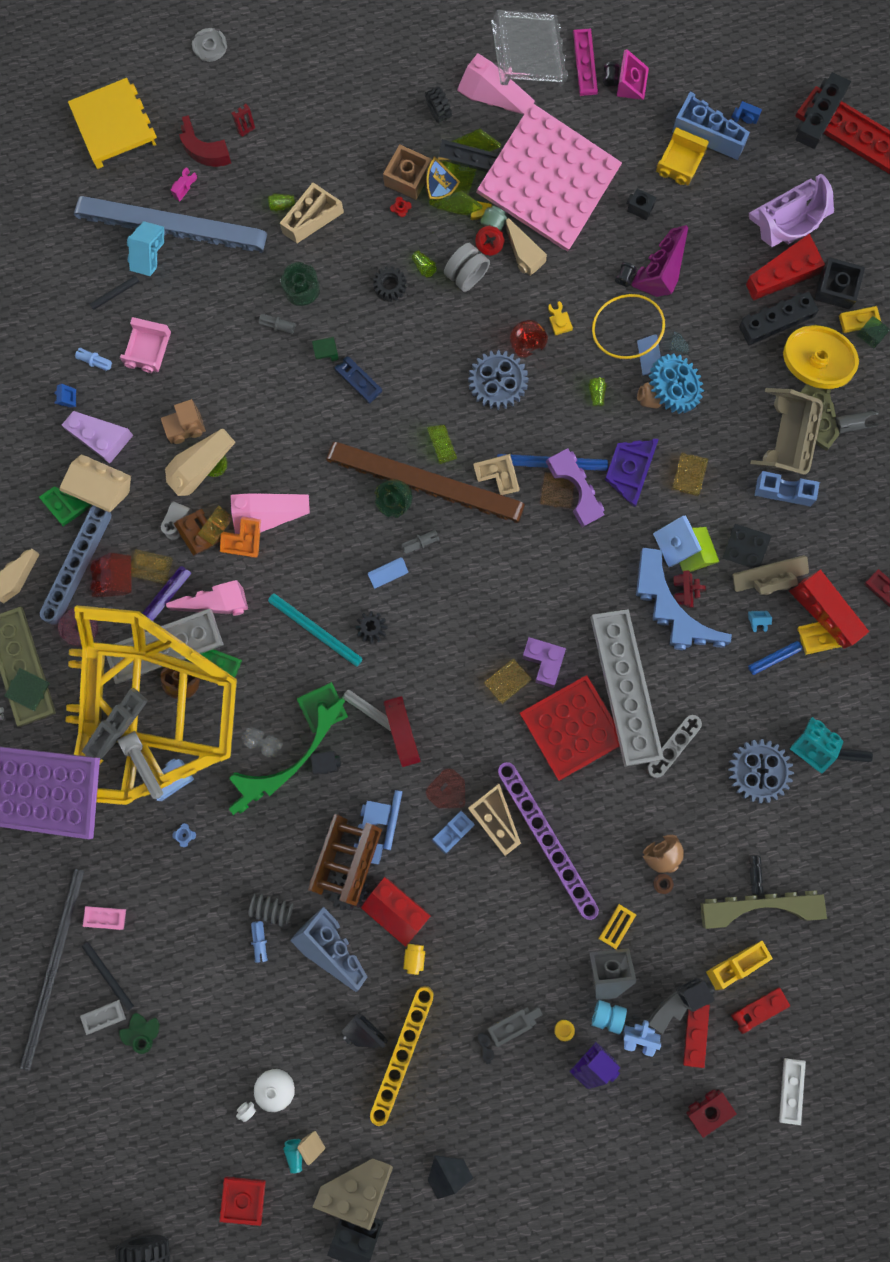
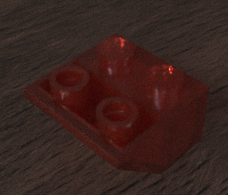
[90,553,132,597]

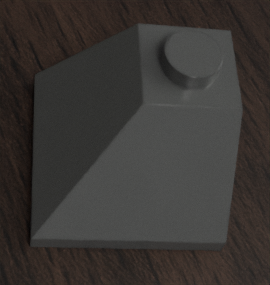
[589,948,636,1000]

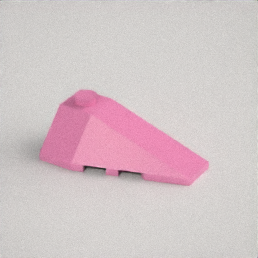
[457,53,535,115]
[231,494,310,534]
[166,580,248,616]

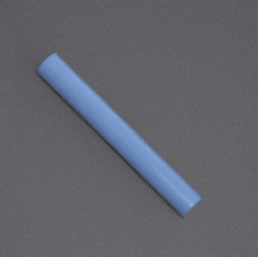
[383,790,402,850]

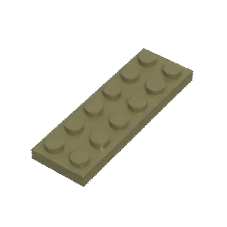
[0,607,56,727]

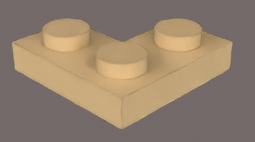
[473,454,520,495]

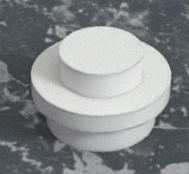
[236,1102,256,1122]

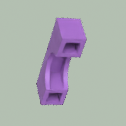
[546,448,604,527]

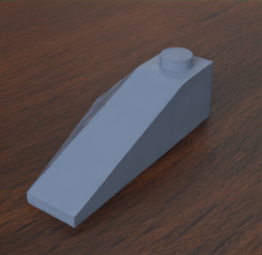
[290,907,367,992]

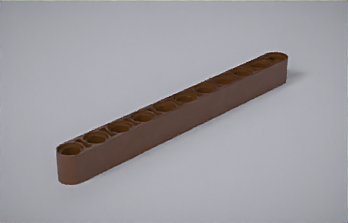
[326,442,525,523]

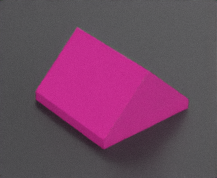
[617,49,649,100]

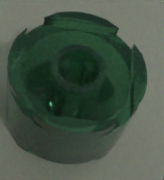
[281,262,320,306]

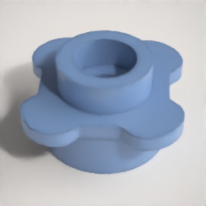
[172,823,196,847]

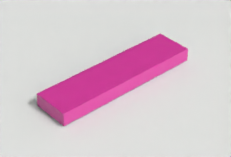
[573,28,598,96]

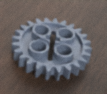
[468,350,529,410]
[728,739,794,804]

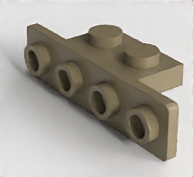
[732,555,809,595]

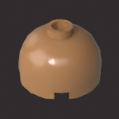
[643,835,684,873]

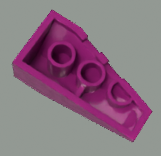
[631,225,688,297]

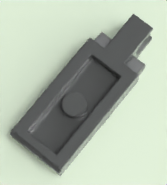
[487,1006,543,1047]

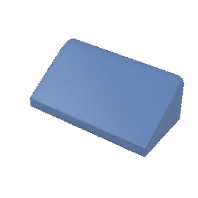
[637,335,661,376]
[368,557,408,588]

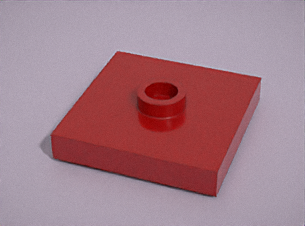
[219,1177,266,1226]

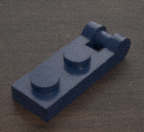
[334,356,382,404]

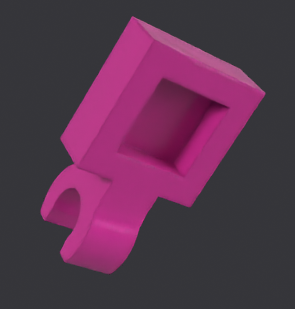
[171,167,197,202]

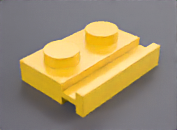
[797,622,842,655]

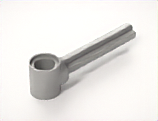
[117,731,163,799]

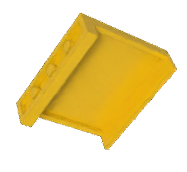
[68,78,157,169]

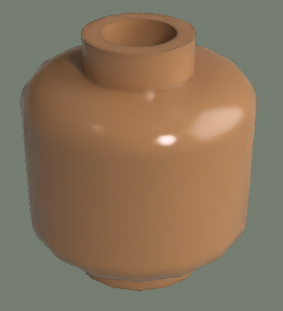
[637,382,661,409]

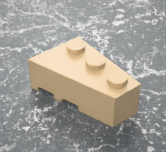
[280,183,344,243]
[468,784,521,856]

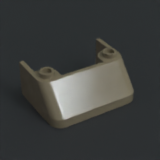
[750,388,823,474]

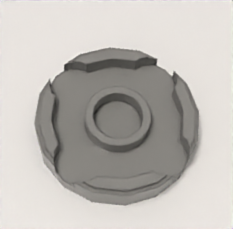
[192,28,227,62]

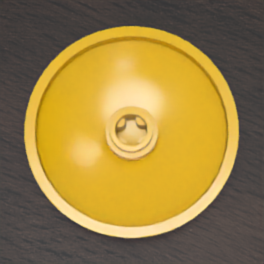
[783,325,859,389]

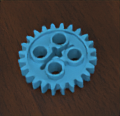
[649,353,704,414]

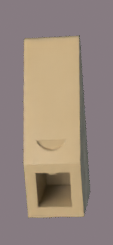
[0,549,39,603]

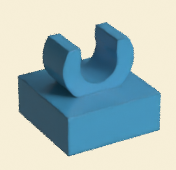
[748,611,772,632]

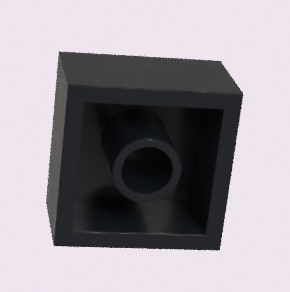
[814,257,865,309]

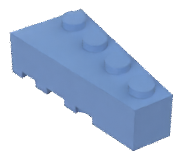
[672,91,750,160]

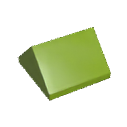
[679,527,719,572]

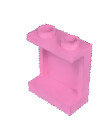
[120,317,171,373]

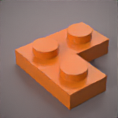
[220,517,261,558]

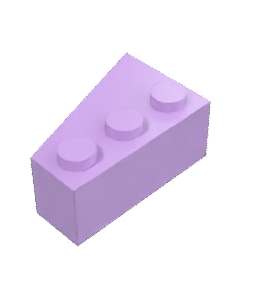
[62,411,133,464]

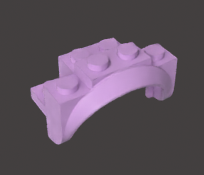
[749,174,834,247]

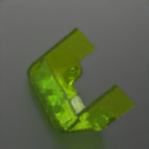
[429,128,501,215]

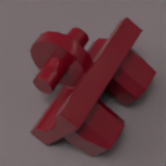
[674,570,706,608]

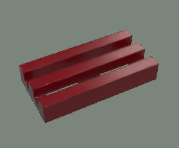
[231,104,255,137]

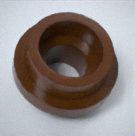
[653,874,674,894]

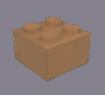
[383,144,432,200]

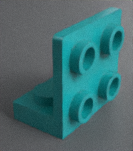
[790,717,843,774]

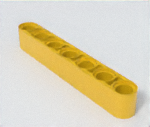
[370,986,434,1126]

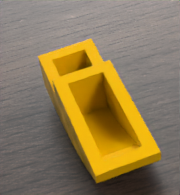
[706,941,773,990]

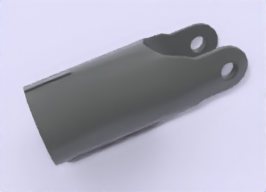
[835,410,879,434]

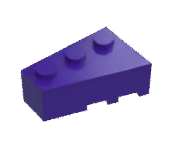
[570,1042,620,1089]

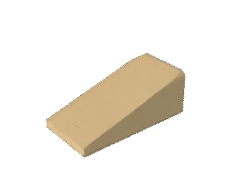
[297,1131,325,1166]

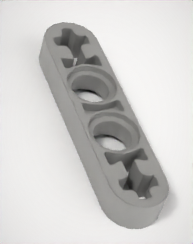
[647,715,702,778]

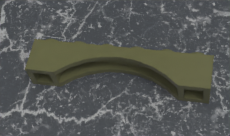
[700,890,827,929]

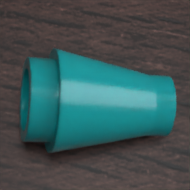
[283,1139,303,1173]

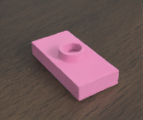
[83,906,126,930]

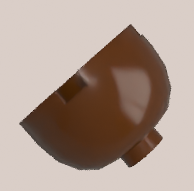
[160,667,200,699]

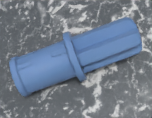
[251,921,268,963]

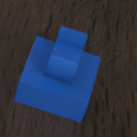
[55,384,76,407]

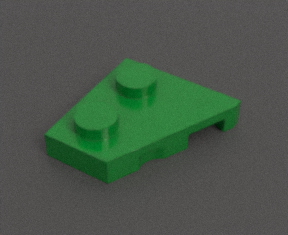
[39,486,92,527]

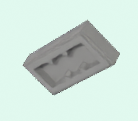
[80,1000,126,1035]

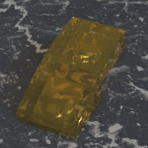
[198,506,232,545]

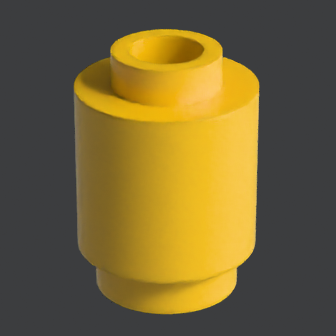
[403,944,425,975]

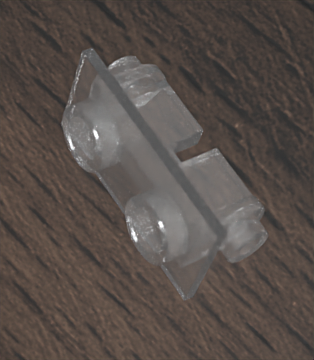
[242,727,283,758]

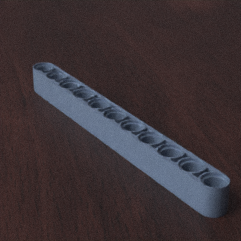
[74,196,267,253]

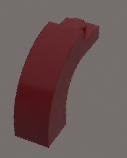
[179,115,232,167]
[384,696,421,767]

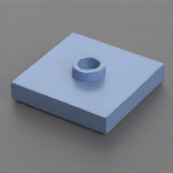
[653,516,702,567]

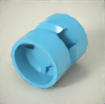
[592,1000,627,1034]

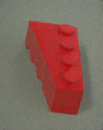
[746,234,825,301]
[789,570,869,649]

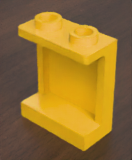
[656,127,709,186]

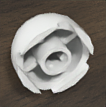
[254,1069,295,1112]

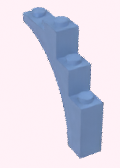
[636,548,732,650]

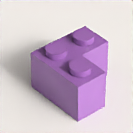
[522,637,566,688]

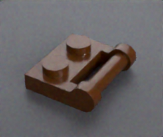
[173,509,221,556]

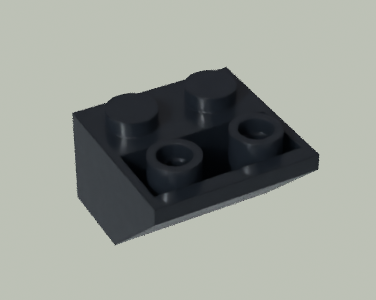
[327,1218,384,1262]

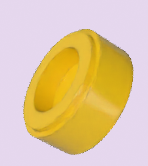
[554,1020,575,1041]

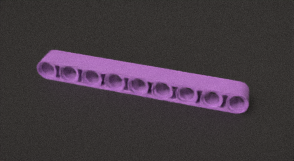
[498,762,599,920]

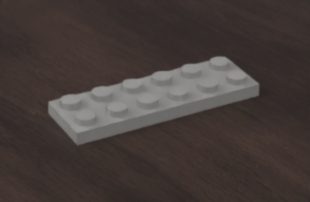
[106,609,223,684]

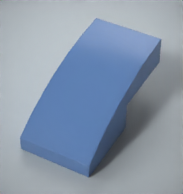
[432,811,475,854]

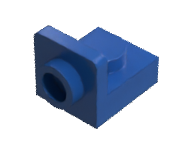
[731,101,762,124]

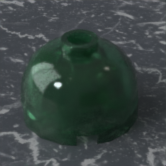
[374,479,413,518]

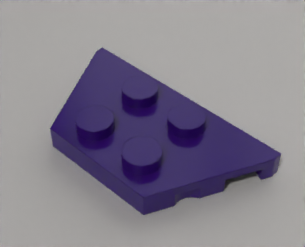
[605,438,659,507]

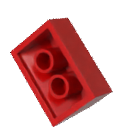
[361,877,431,947]

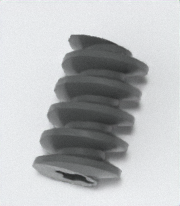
[248,893,293,927]

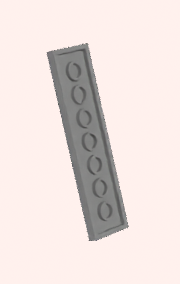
[590,609,664,767]

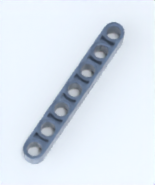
[40,505,112,625]

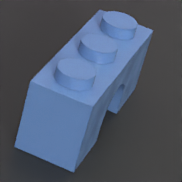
[754,471,820,507]
[354,801,391,864]

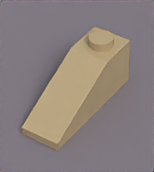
[506,218,547,276]

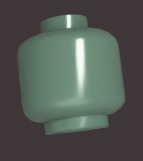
[480,206,507,231]

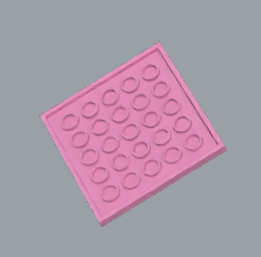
[476,103,622,251]

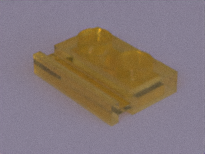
[672,452,708,496]
[128,549,173,585]
[484,658,532,704]

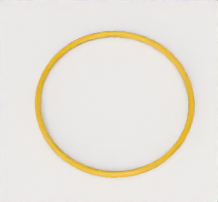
[592,294,665,359]

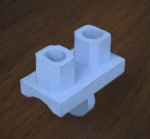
[623,1020,661,1057]

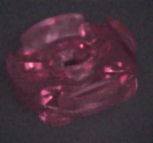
[58,608,98,647]

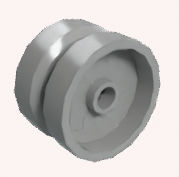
[444,243,490,292]

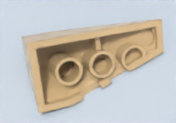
[165,429,235,496]

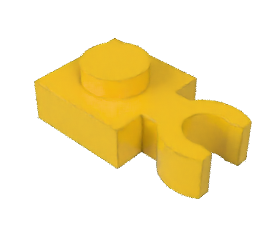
[548,301,573,335]

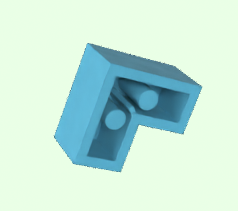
[127,221,164,276]

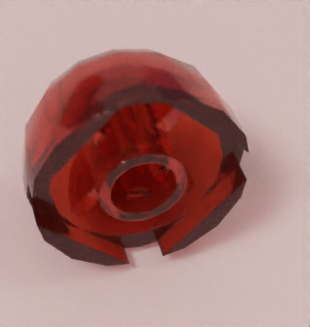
[510,320,548,357]

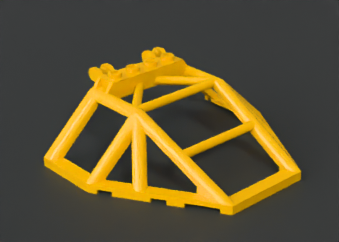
[66,605,237,805]

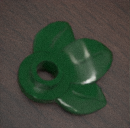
[119,1013,159,1054]

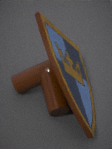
[426,156,460,200]

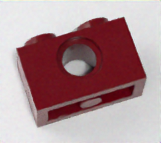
[686,1089,737,1138]

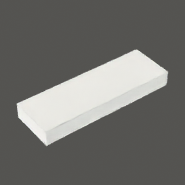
[779,1058,806,1125]

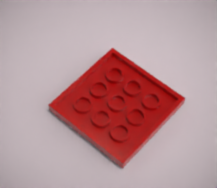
[519,675,620,781]

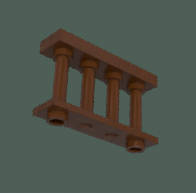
[308,814,382,906]

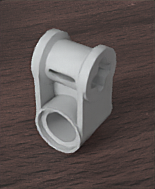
[161,502,192,540]

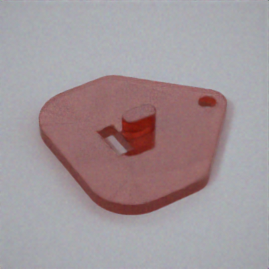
[426,769,465,808]

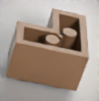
[161,399,206,444]

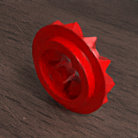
[475,225,505,256]

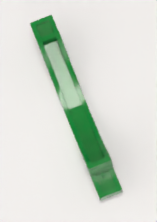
[229,697,345,815]

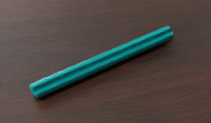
[268,593,363,666]

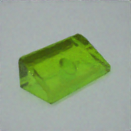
[427,425,457,464]

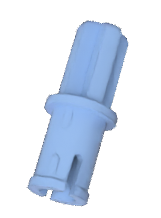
[75,348,112,371]

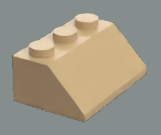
[60,454,131,512]

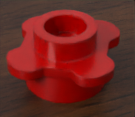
[390,197,411,217]

